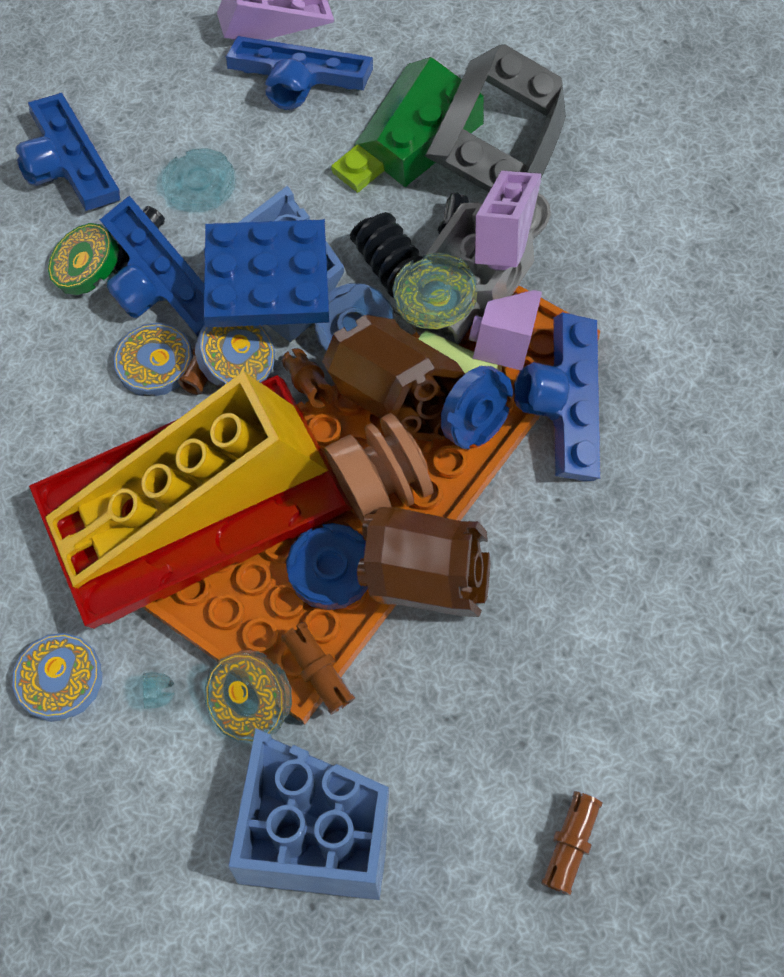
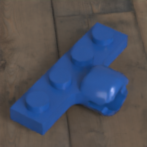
[226,36,373,110]
[15,93,120,211]
[99,195,205,337]
[513,312,600,481]

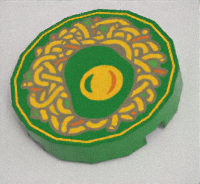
[48,223,119,295]

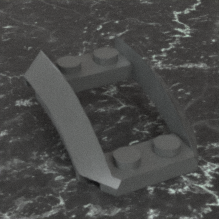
[425,44,566,192]

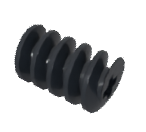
[350,212,423,298]

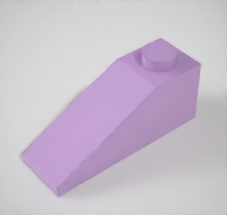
[217,0,334,40]
[475,171,541,270]

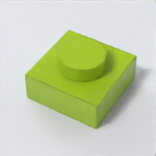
[331,144,384,193]

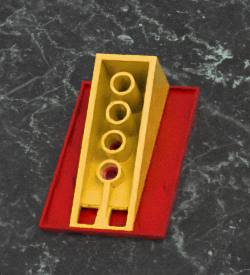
[29,371,352,629]

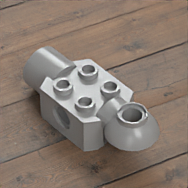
[409,193,551,345]

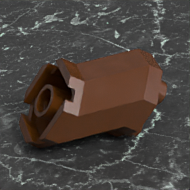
[322,315,465,441]
[357,507,491,617]

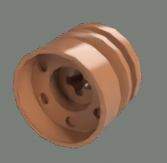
[324,413,434,524]

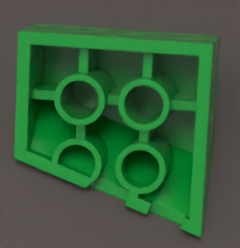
[354,57,484,187]

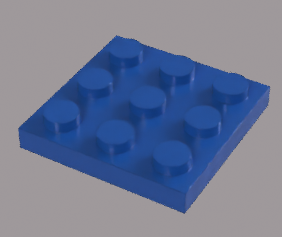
[204,219,330,328]

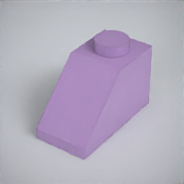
[469,290,542,371]

